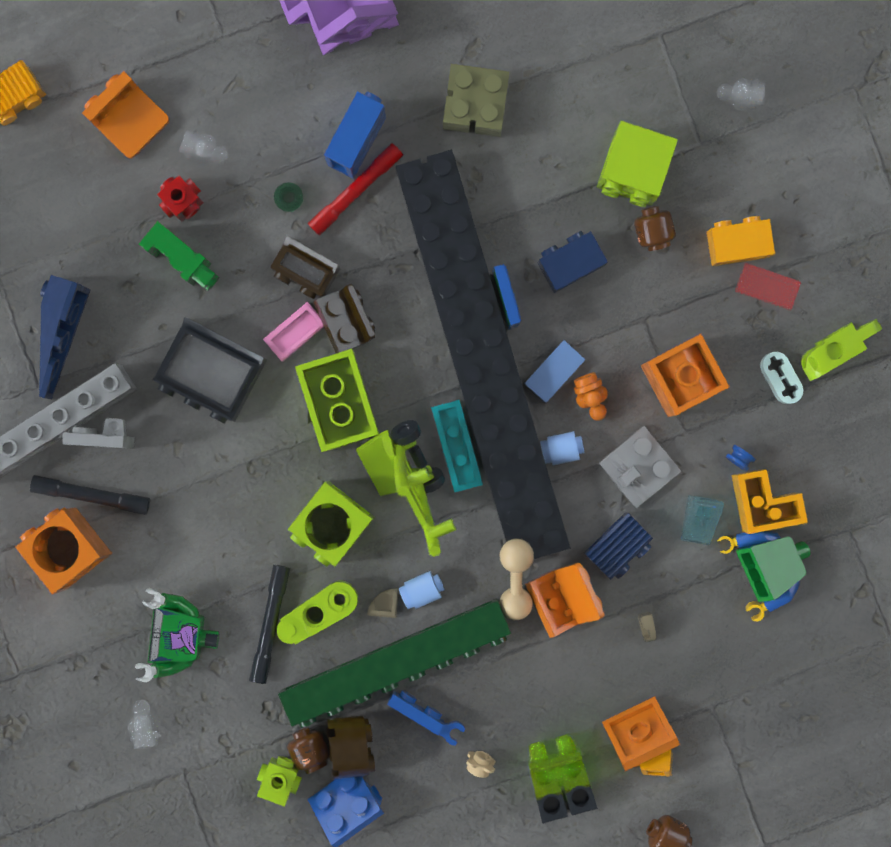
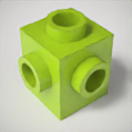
[257,756,302,807]

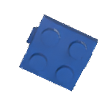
[307,776,384,847]

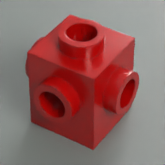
[157,175,204,222]

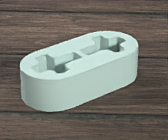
[760,352,803,404]

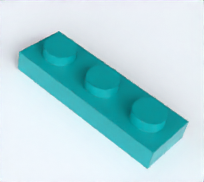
[431,400,483,492]

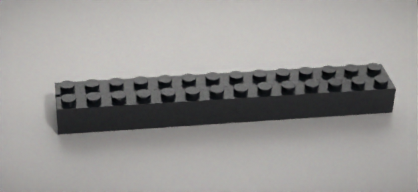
[395,149,571,560]

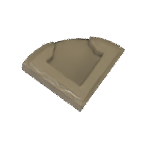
[367,588,399,618]
[638,612,656,642]

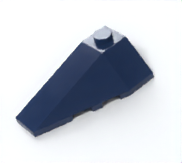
[39,275,91,399]

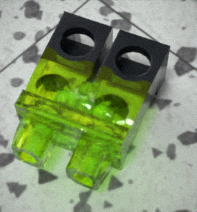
[527,734,598,824]

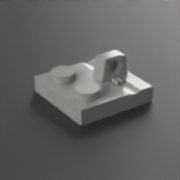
[62,418,135,448]
[598,426,681,508]

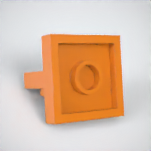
[602,697,680,771]

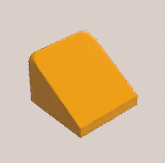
[640,749,673,777]

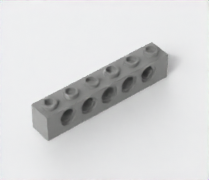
[0,363,138,478]

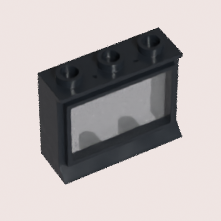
[152,317,267,424]

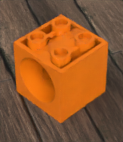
[640,334,729,417]
[15,507,112,595]

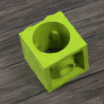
[596,121,678,208]
[287,481,375,567]

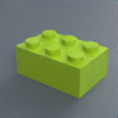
[295,349,380,452]

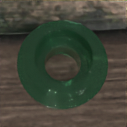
[274,182,303,212]

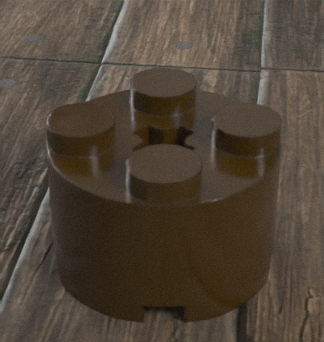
[327,715,375,779]

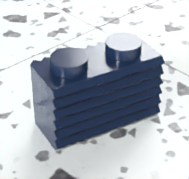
[584,512,653,580]

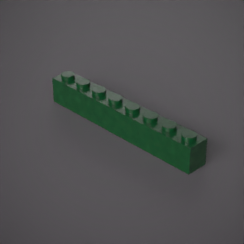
[278,598,511,728]

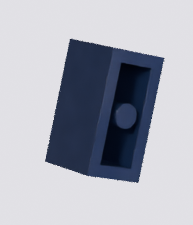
[538,231,608,293]

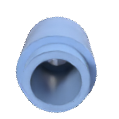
[540,431,585,465]
[399,571,445,609]

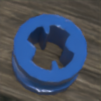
[726,445,756,472]

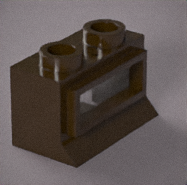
[270,236,340,300]

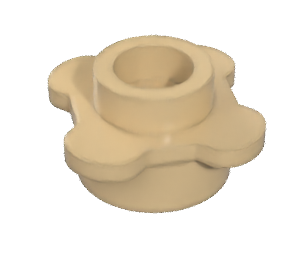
[466,751,496,778]

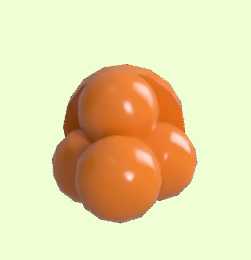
[573,372,608,421]

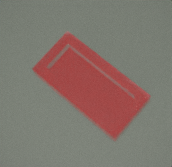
[735,263,801,310]

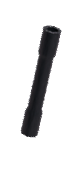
[30,475,150,515]
[249,564,291,684]

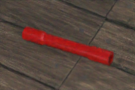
[307,143,404,236]

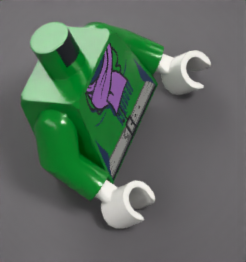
[135,588,220,682]

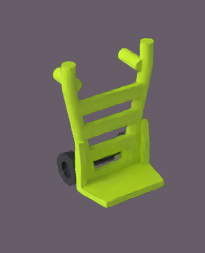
[356,420,456,556]

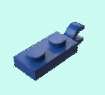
[387,690,465,745]

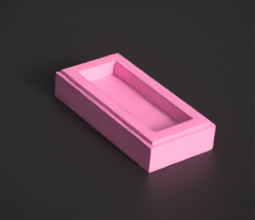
[263,302,324,362]

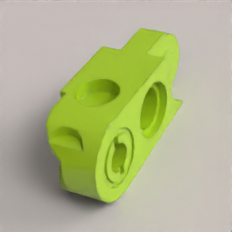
[801,319,883,381]
[277,580,358,645]

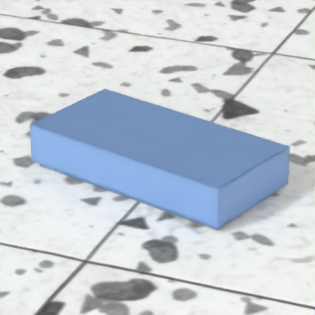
[524,340,585,403]

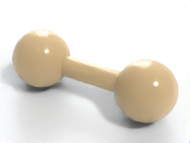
[499,539,534,620]

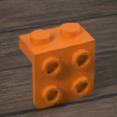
[82,71,169,159]
[525,563,604,638]

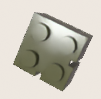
[443,64,510,137]

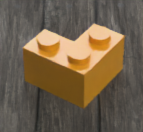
[731,469,808,534]

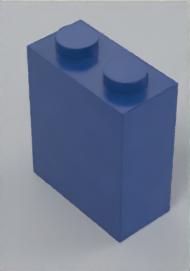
[324,91,386,179]

